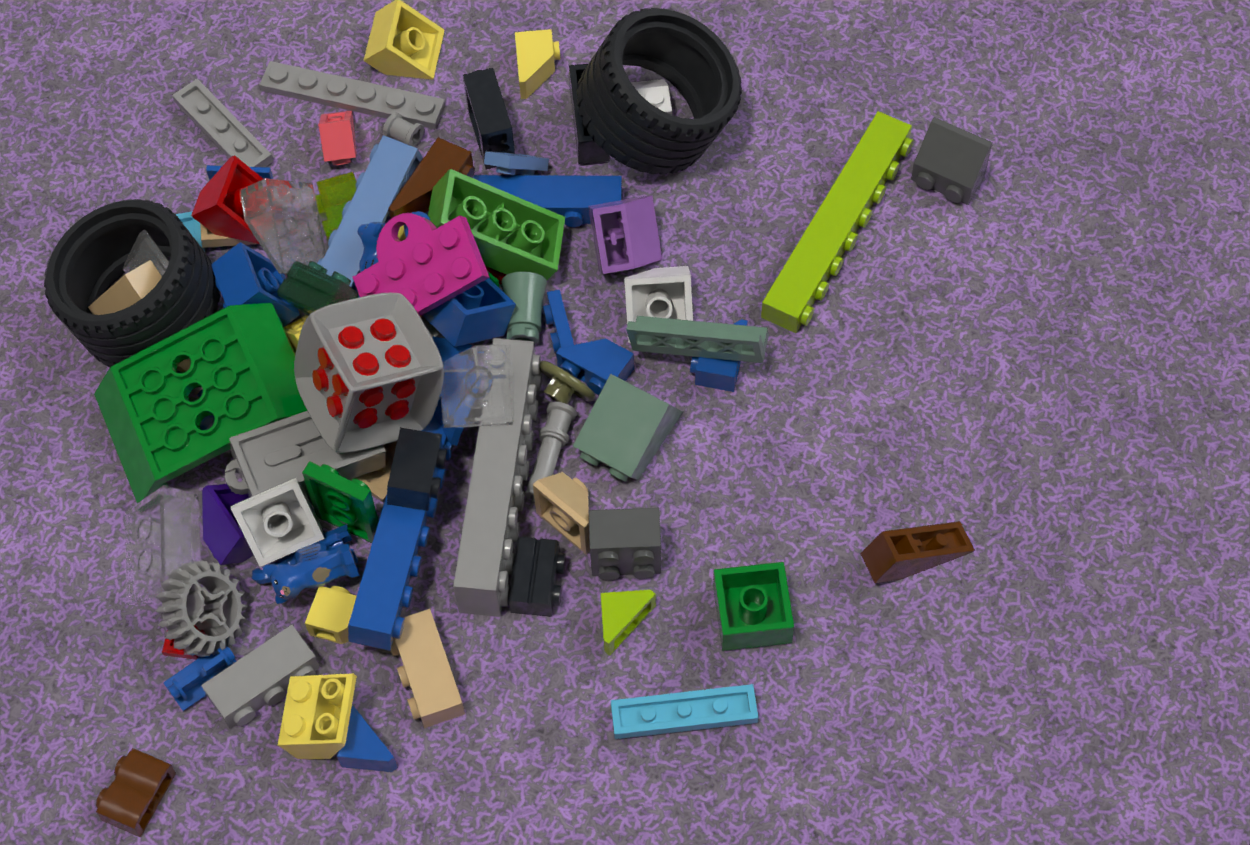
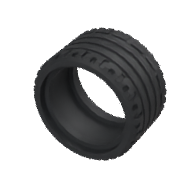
[576,8,742,175]
[44,199,220,367]

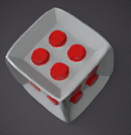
[294,292,444,453]

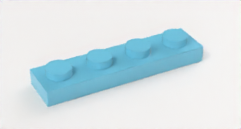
[610,684,758,739]

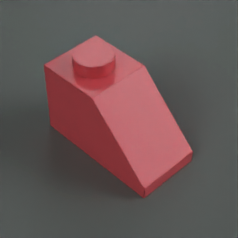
[318,110,357,165]

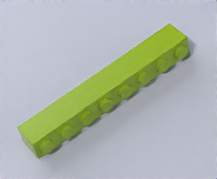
[761,111,914,333]

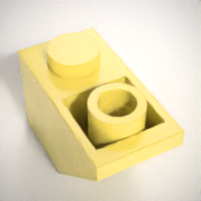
[305,586,357,644]

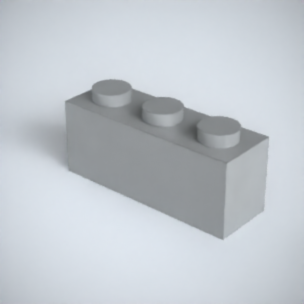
[201,625,320,729]

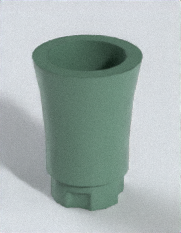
[501,272,547,345]

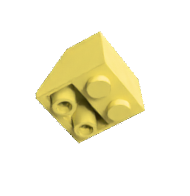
[278,673,357,760]

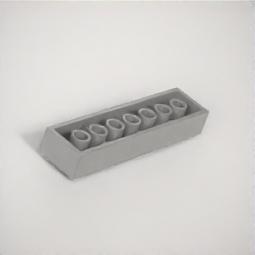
[453,338,543,617]

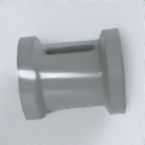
[383,112,424,147]

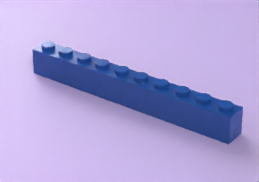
[348,336,476,651]

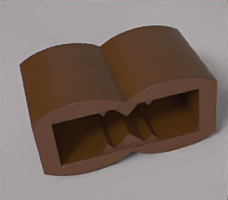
[96,748,176,837]

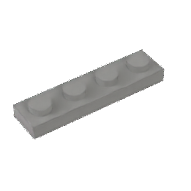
[172,79,273,167]

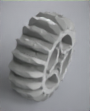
[155,560,248,657]

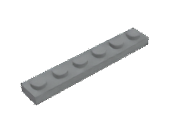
[259,61,445,129]

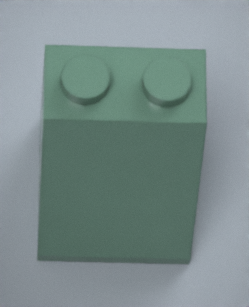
[573,374,683,482]

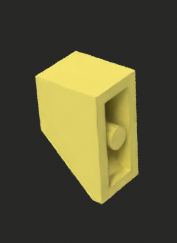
[515,29,560,99]

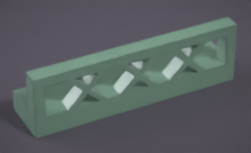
[626,316,769,363]

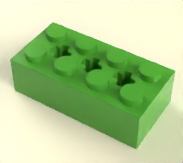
[428,169,565,280]

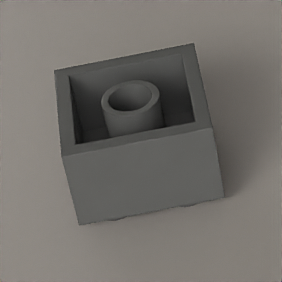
[589,507,661,580]

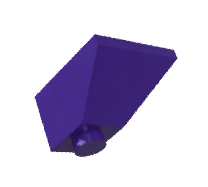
[202,484,254,565]

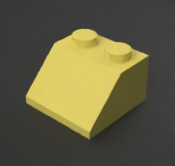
[364,0,445,80]

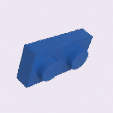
[543,289,574,353]

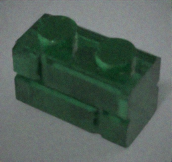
[277,261,359,314]

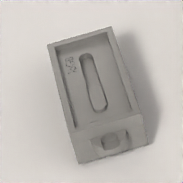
[225,411,386,498]

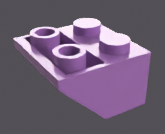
[588,195,662,274]

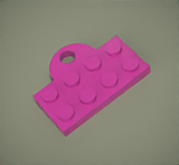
[352,213,489,316]

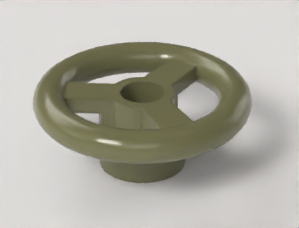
[540,360,596,404]

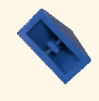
[337,705,398,772]

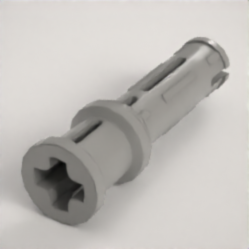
[524,402,577,502]

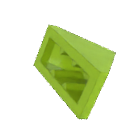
[600,590,656,656]

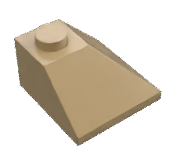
[533,472,590,555]

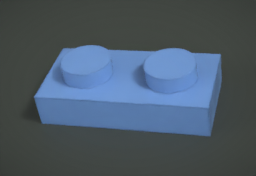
[484,151,549,175]

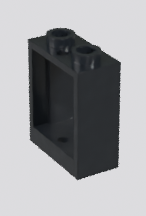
[463,68,515,170]

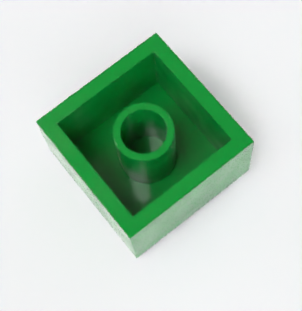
[713,562,794,651]

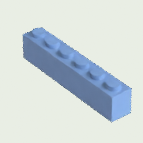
[299,135,423,315]

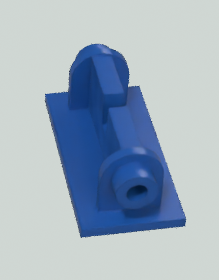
[163,645,237,712]

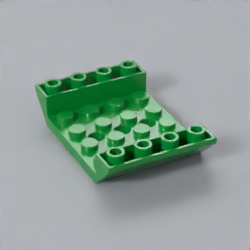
[94,303,307,508]

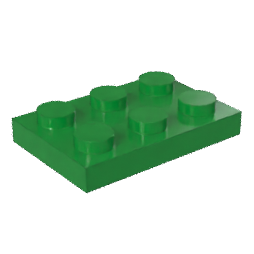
[302,461,379,543]

